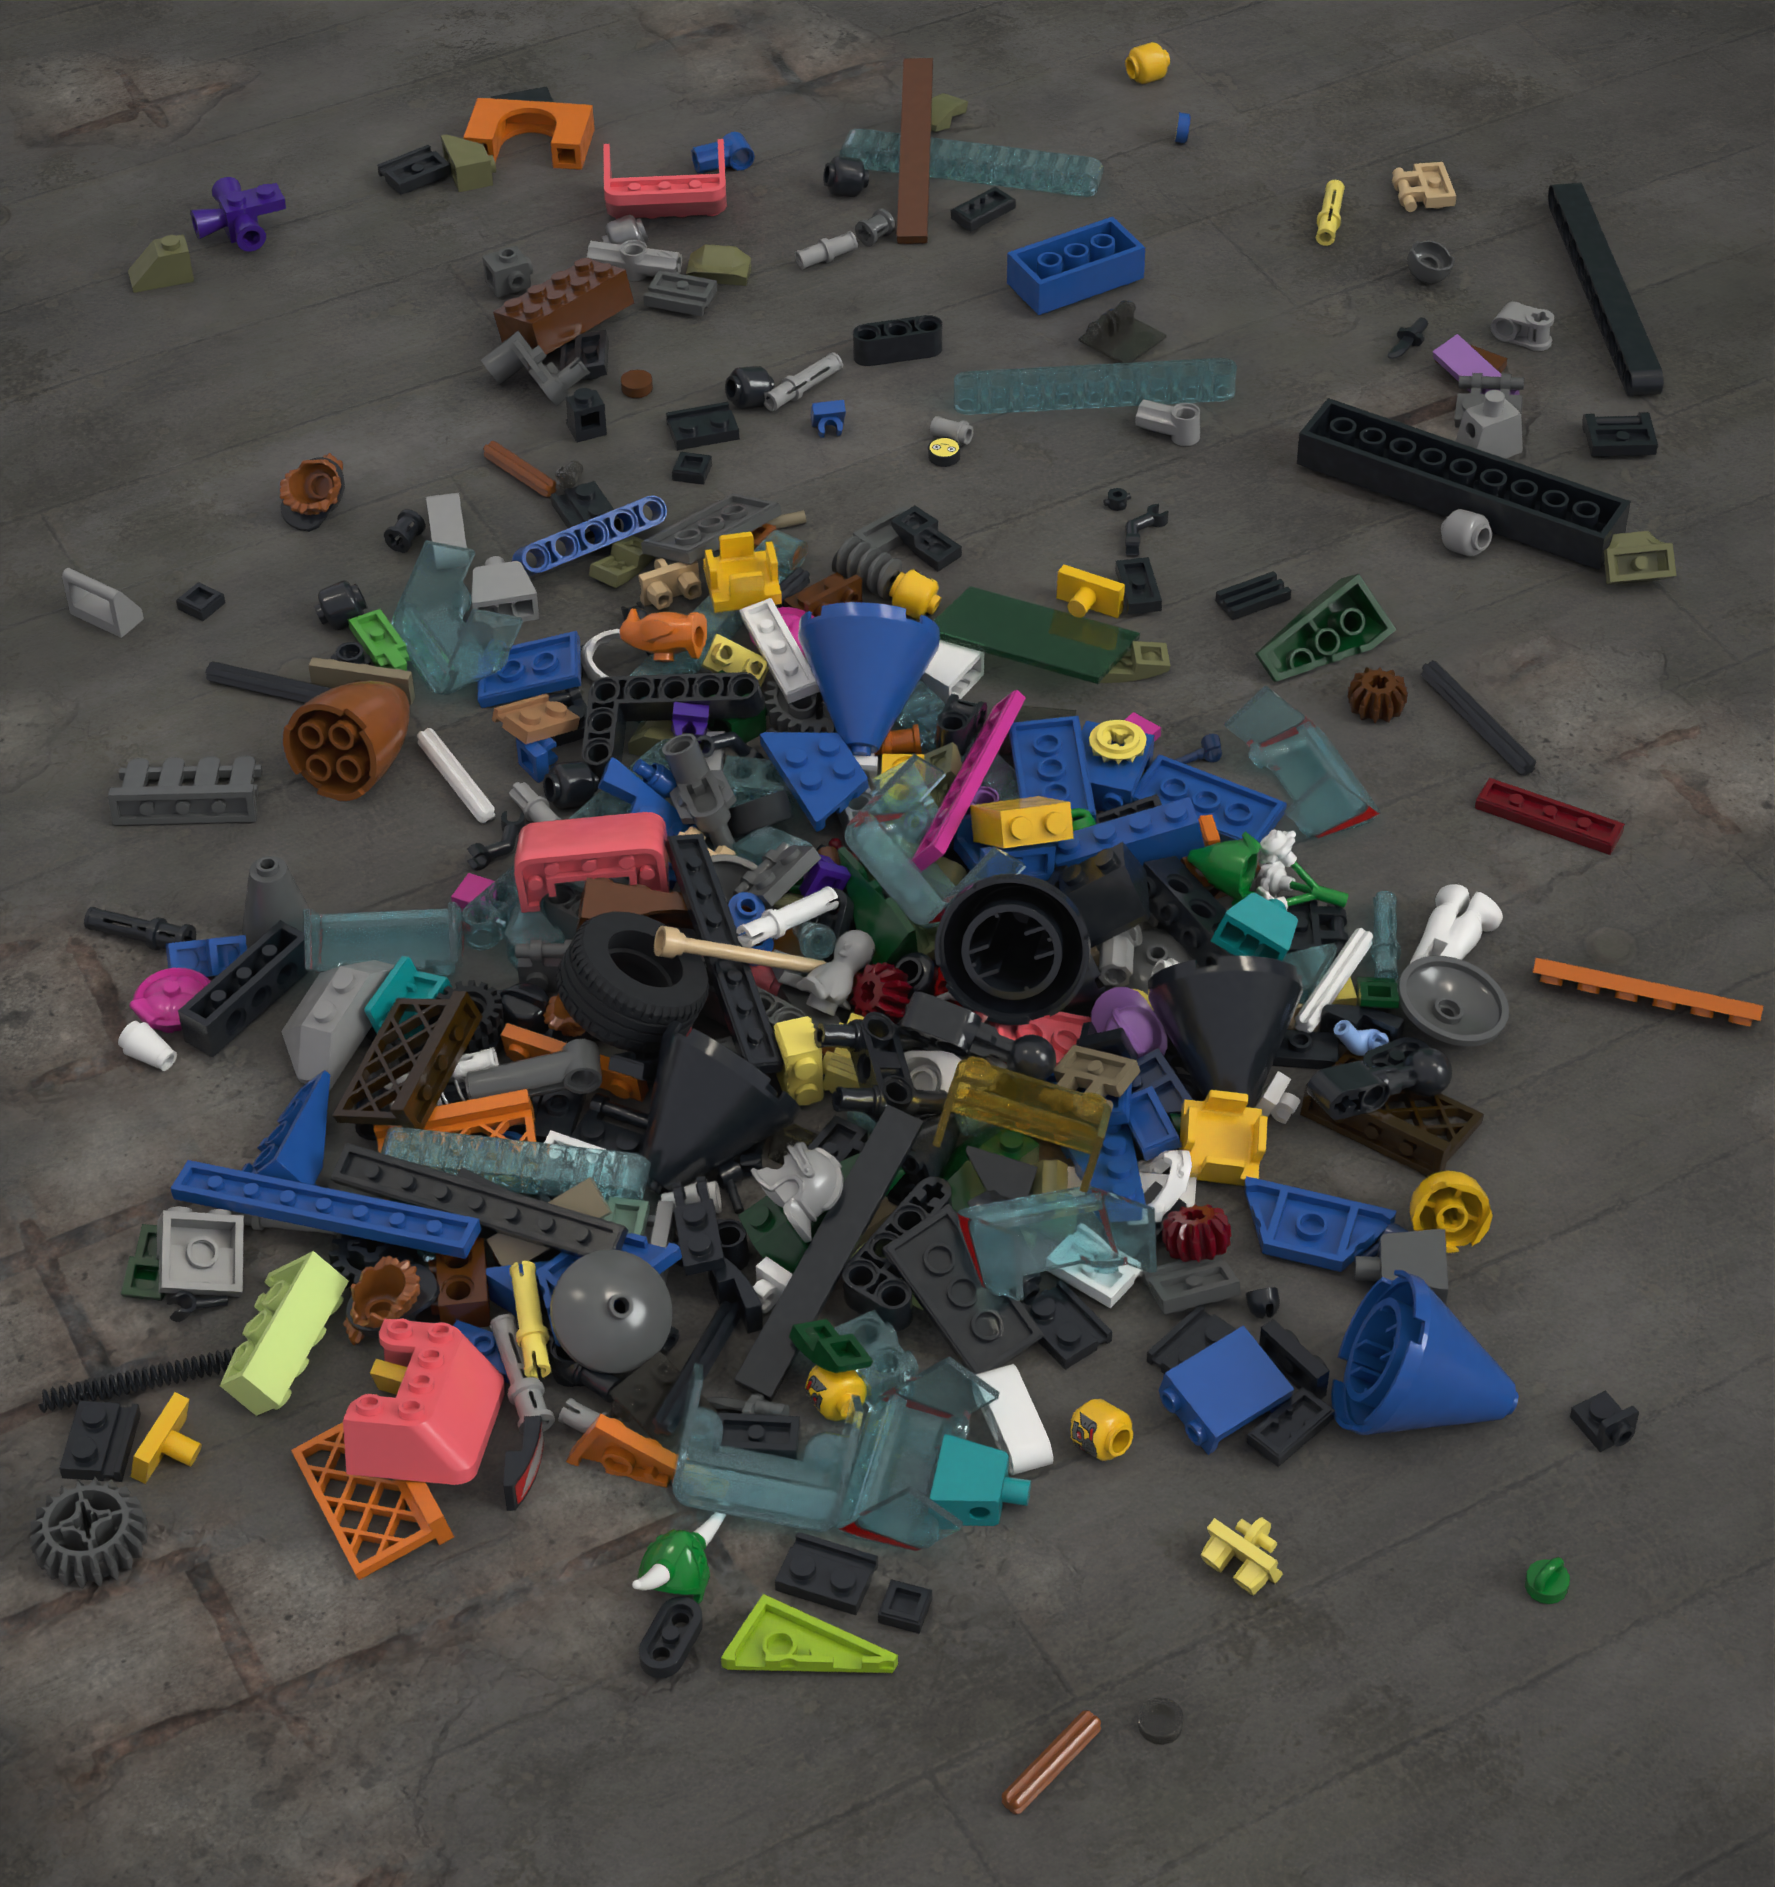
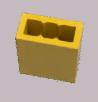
[970,796,1074,848]

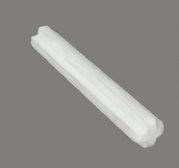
[417,728,495,823]
[1294,928,1373,1034]

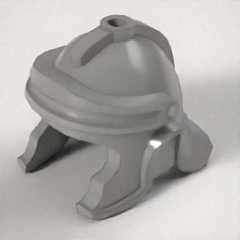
[751,1142,843,1243]

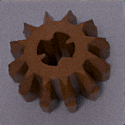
[1347,667,1408,723]

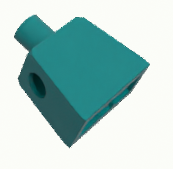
[1211,893,1298,961]
[929,1434,1031,1526]

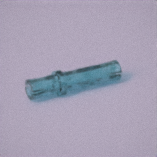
[1371,891,1401,983]

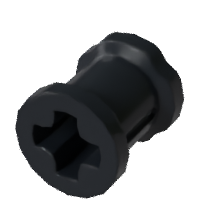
[384,509,426,553]

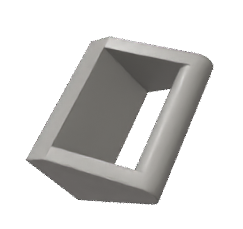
[62,568,144,638]

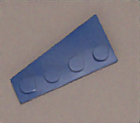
[1052,1123,1146,1221]

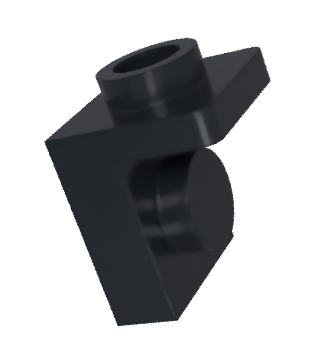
[1076,1022,1138,1060]
[1570,1390,1639,1452]

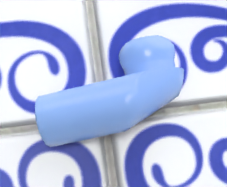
[1334,1020,1389,1056]

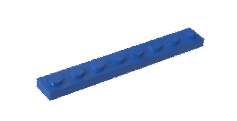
[170,1160,482,1259]

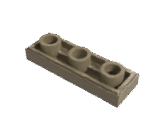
[308,657,415,705]
[487,1177,612,1266]

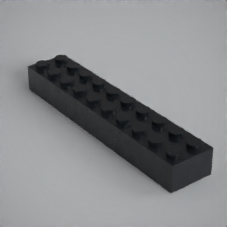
[1297,398,1631,570]

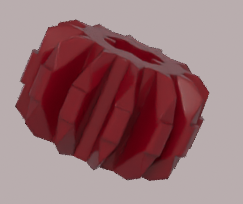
[849,963,913,1024]
[1162,1204,1232,1263]

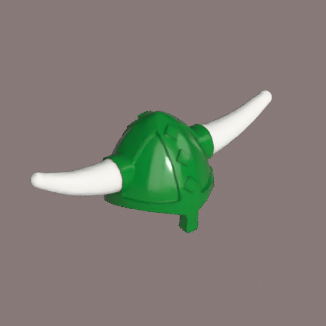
[632,1504,729,1604]

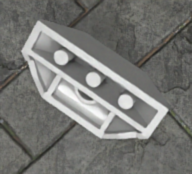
[281,960,395,1090]

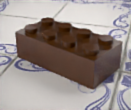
[493,258,634,355]

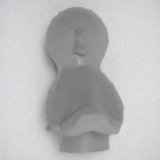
[796,930,875,1016]

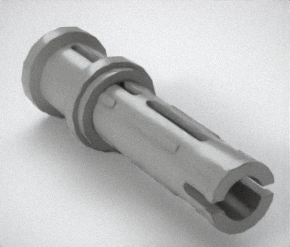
[490,1314,555,1434]

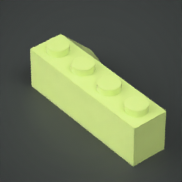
[220,1251,349,1416]

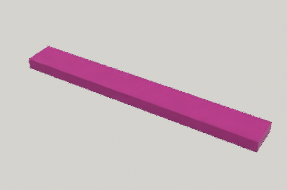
[911,690,1026,873]

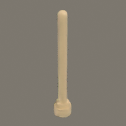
[654,926,827,973]

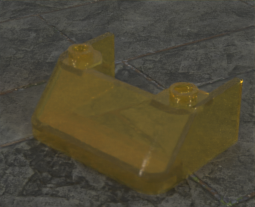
[932,1057,1111,1193]

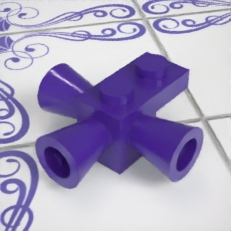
[190,177,286,252]

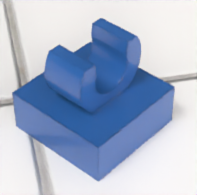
[810,400,846,438]
[516,737,558,783]

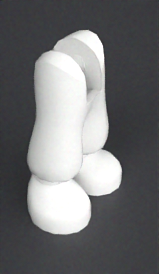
[1410,884,1503,964]

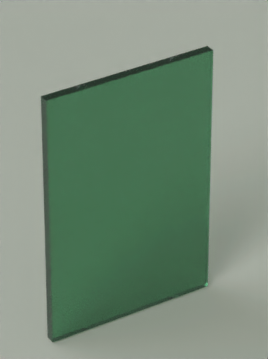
[933,586,1140,684]

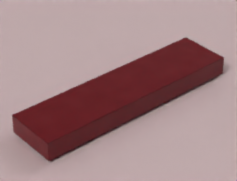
[1475,778,1625,855]

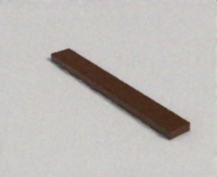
[897,58,933,244]

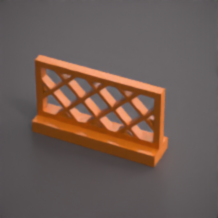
[373,1089,541,1202]
[291,1394,454,1580]

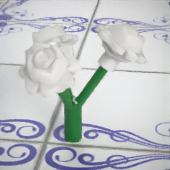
[1255,830,1348,911]

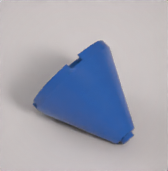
[798,602,940,756]
[1331,1270,1519,1435]

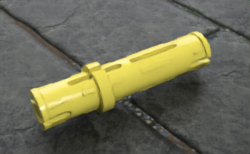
[1316,180,1345,246]
[509,1261,551,1378]

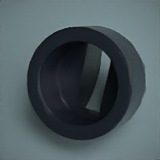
[1245,1287,1280,1319]

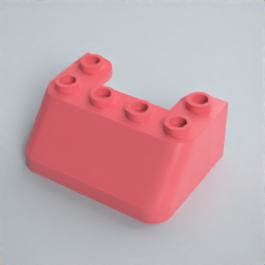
[603,139,727,219]
[343,1319,505,1485]

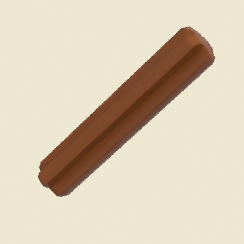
[483,441,557,498]
[1002,1710,1101,1815]

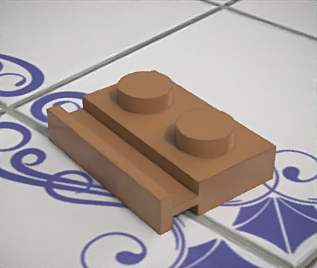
[492,694,580,744]

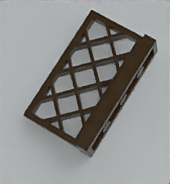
[332,991,483,1135]
[1300,1050,1484,1177]

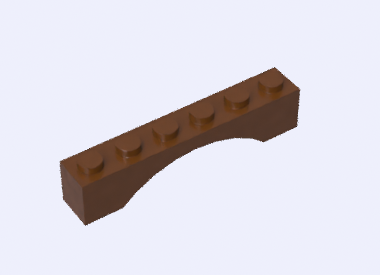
[576,878,808,957]

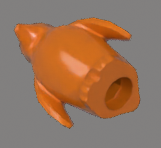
[619,608,707,662]

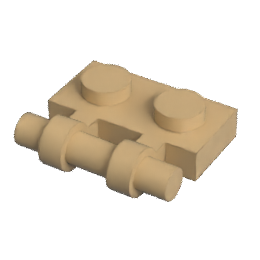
[1392,162,1456,212]

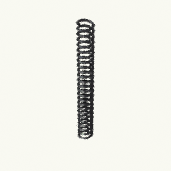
[38,1347,236,1413]

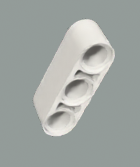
[973,1364,1053,1476]

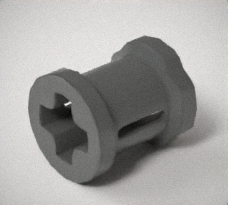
[855,208,895,246]

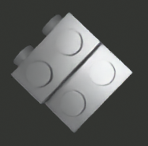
[156,1206,244,1297]

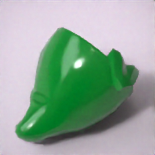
[1187,831,1262,906]

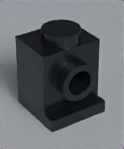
[566,388,607,443]

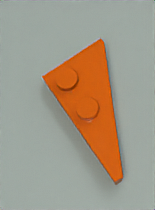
[566,1414,730,1500]

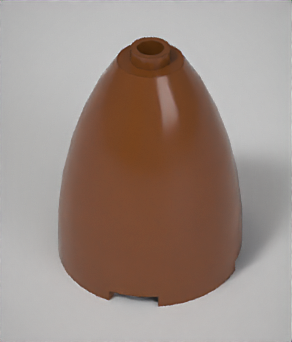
[283,681,410,801]

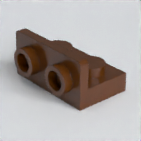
[784,572,862,617]

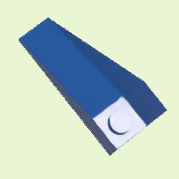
[241,1070,330,1186]

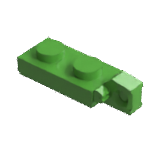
[348,609,410,671]

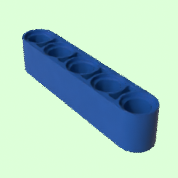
[512,495,667,576]

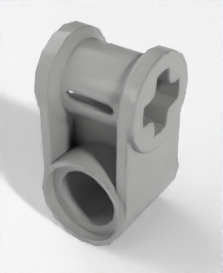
[1490,301,1554,351]

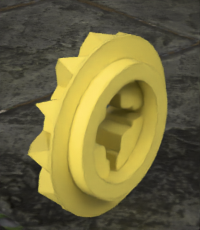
[1089,720,1147,765]

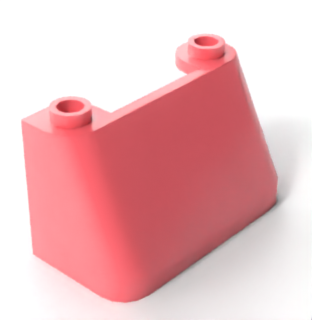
[514,812,670,913]

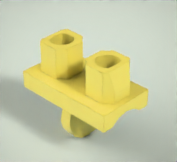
[701,634,769,687]
[1201,1517,1283,1596]

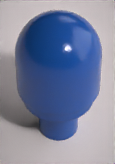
[633,759,677,798]

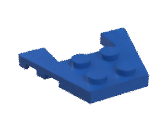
[598,757,697,889]

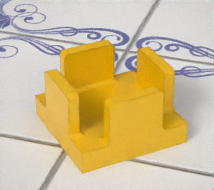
[703,532,782,613]
[1179,1090,1268,1186]

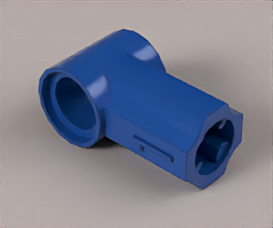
[691,132,755,174]

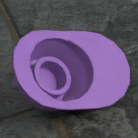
[1091,987,1167,1059]

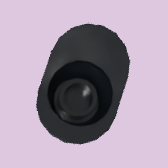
[497,983,553,1038]

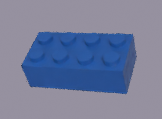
[1007,216,1145,315]

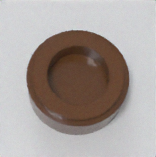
[621,369,653,398]

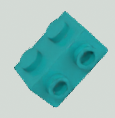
[364,956,452,1040]

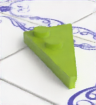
[721,1594,898,1673]

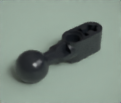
[899,992,1056,1084]
[1307,1047,1452,1120]

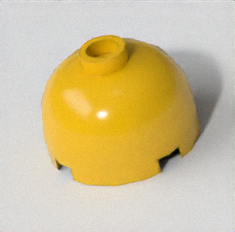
[1410,1170,1493,1253]

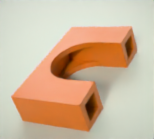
[463,98,595,170]

